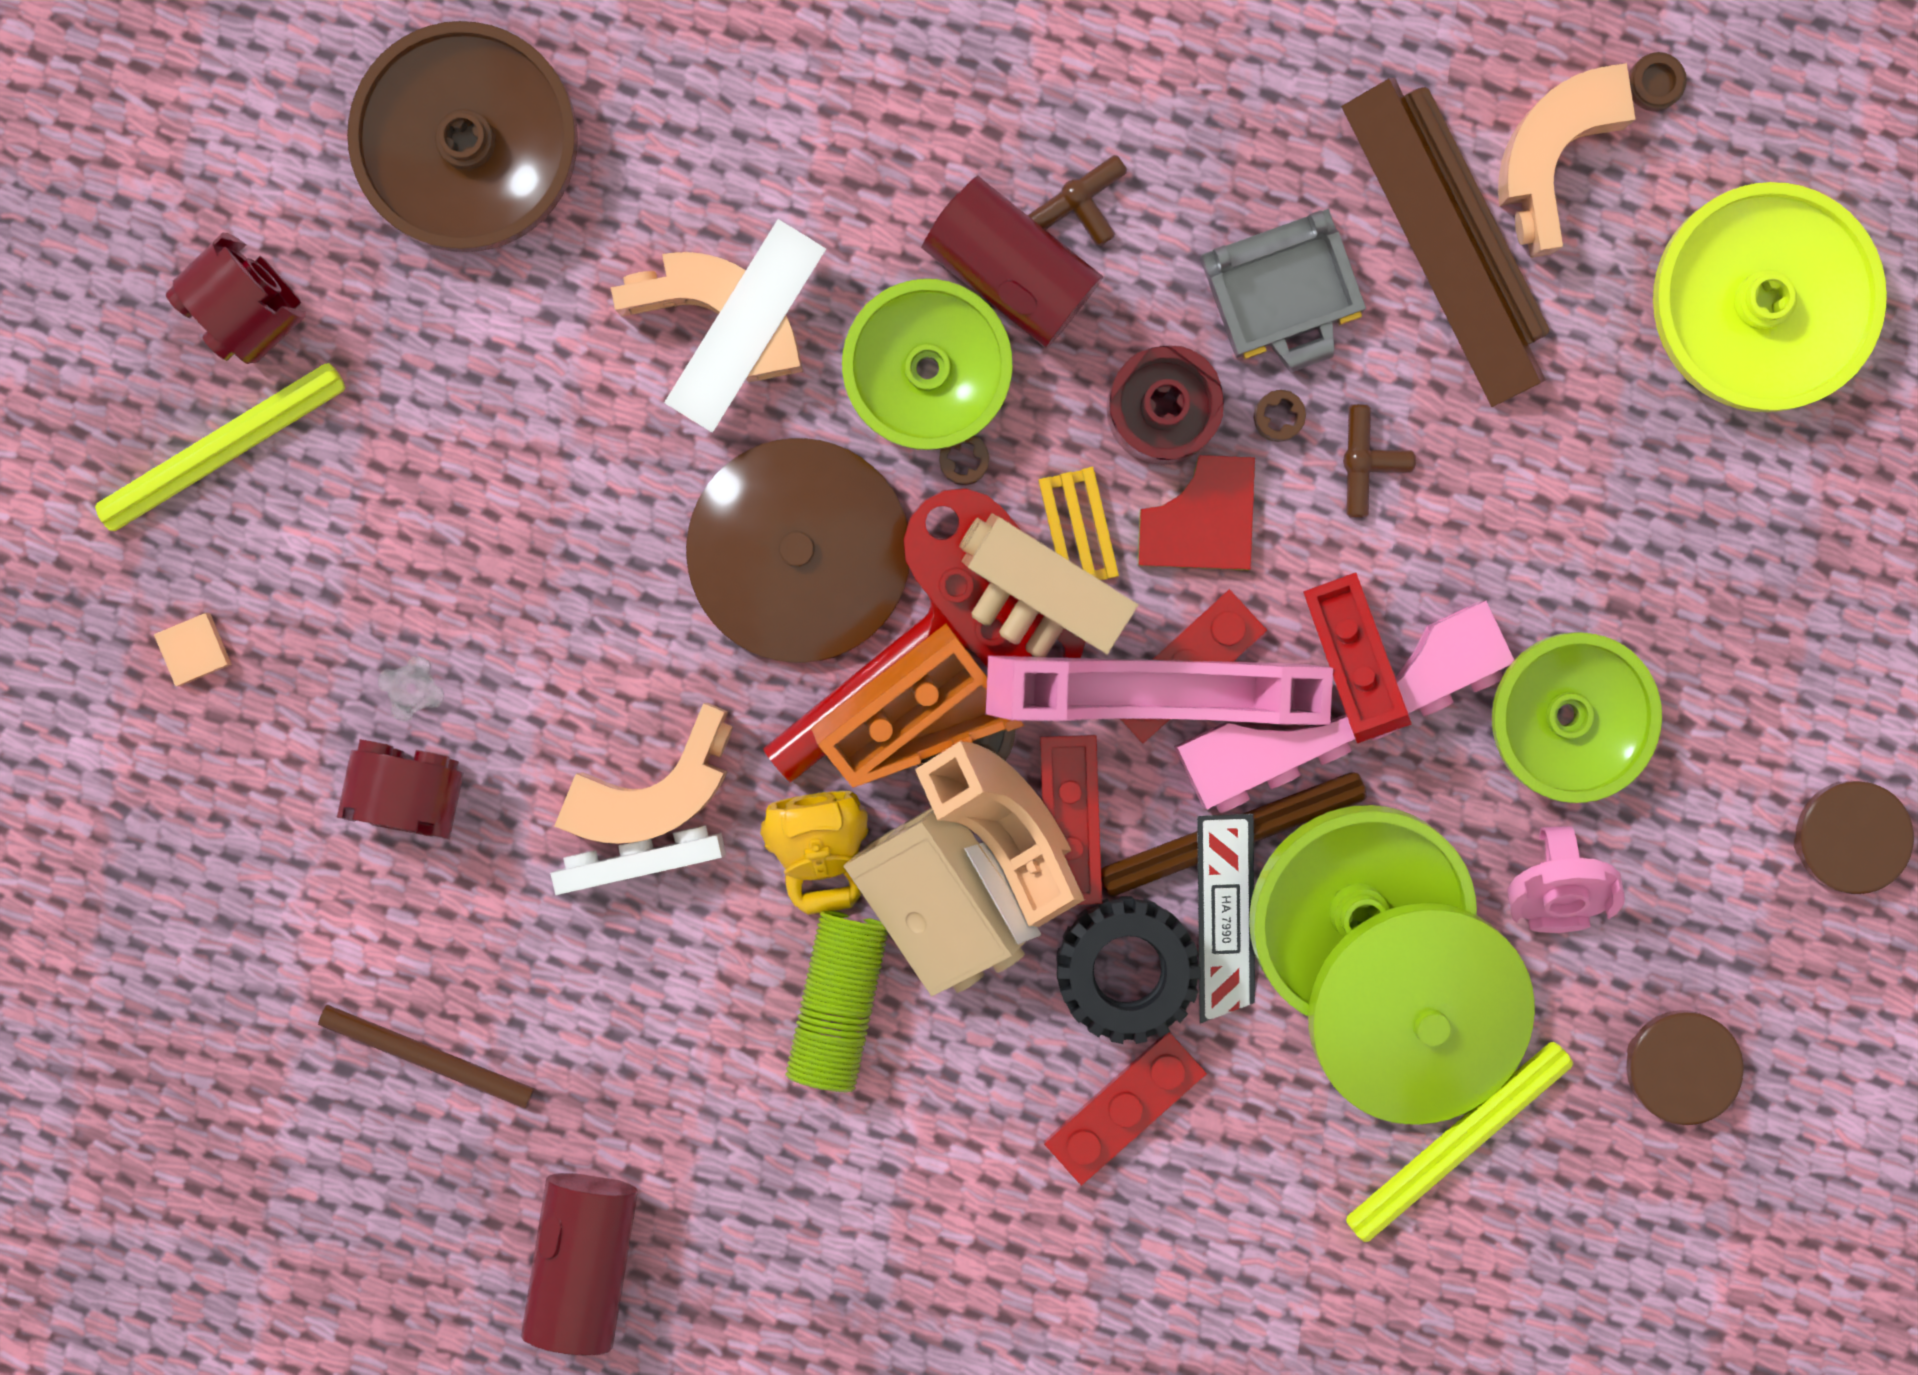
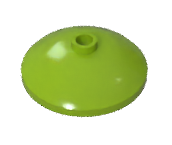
[842,279,1013,450]
[1492,632,1662,803]

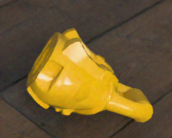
[760,791,868,915]

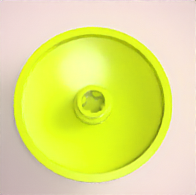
[1653,182,1887,412]

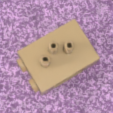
[959,513,1139,657]
[844,808,1025,997]

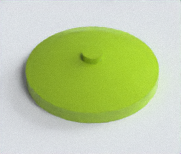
[1249,805,1477,1016]
[1308,903,1535,1125]

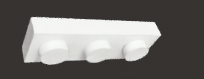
[550,825,726,895]

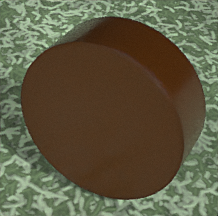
[1629,52,1687,111]

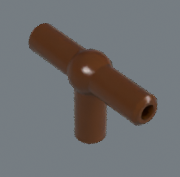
[1028,155,1127,247]
[1343,404,1416,517]

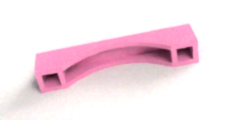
[1174,601,1514,813]
[986,656,1333,725]

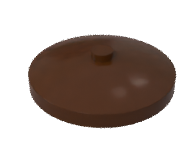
[347,21,578,252]
[686,438,910,663]

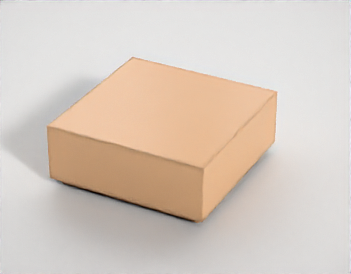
[154,613,232,686]

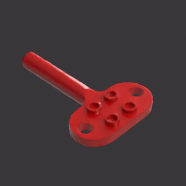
[763,488,1086,783]

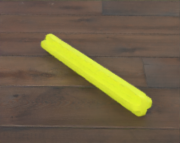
[95,363,345,531]
[1346,1042,1573,1242]

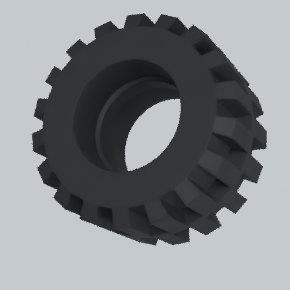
[1056,896,1201,1044]

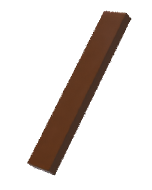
[1341,78,1546,407]

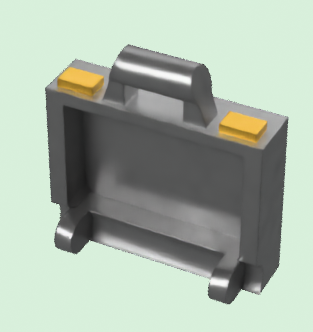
[1200,209,1366,372]

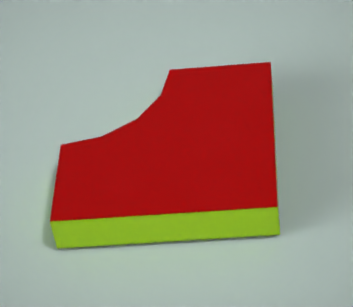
[1137,455,1255,570]

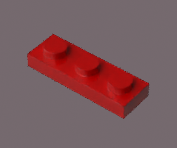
[1303,572,1412,744]
[1120,589,1267,744]
[1040,735,1102,905]
[1043,1032,1207,1186]

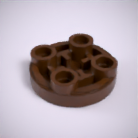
[1794,781,1914,894]
[1626,1010,1744,1125]

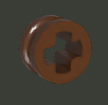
[1253,390,1306,442]
[939,436,989,485]

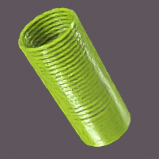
[785,911,889,1092]

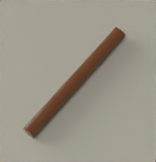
[318,1004,535,1109]

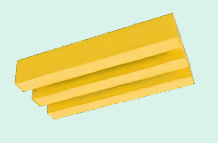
[1038,467,1119,581]

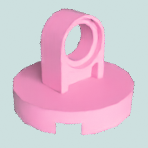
[1507,826,1625,933]

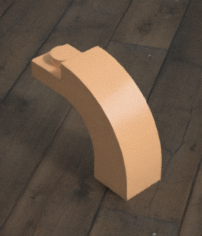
[1498,63,1636,258]
[611,252,803,383]
[554,703,733,844]
[915,741,1084,927]

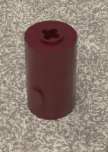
[921,175,1103,349]
[521,1173,638,1356]

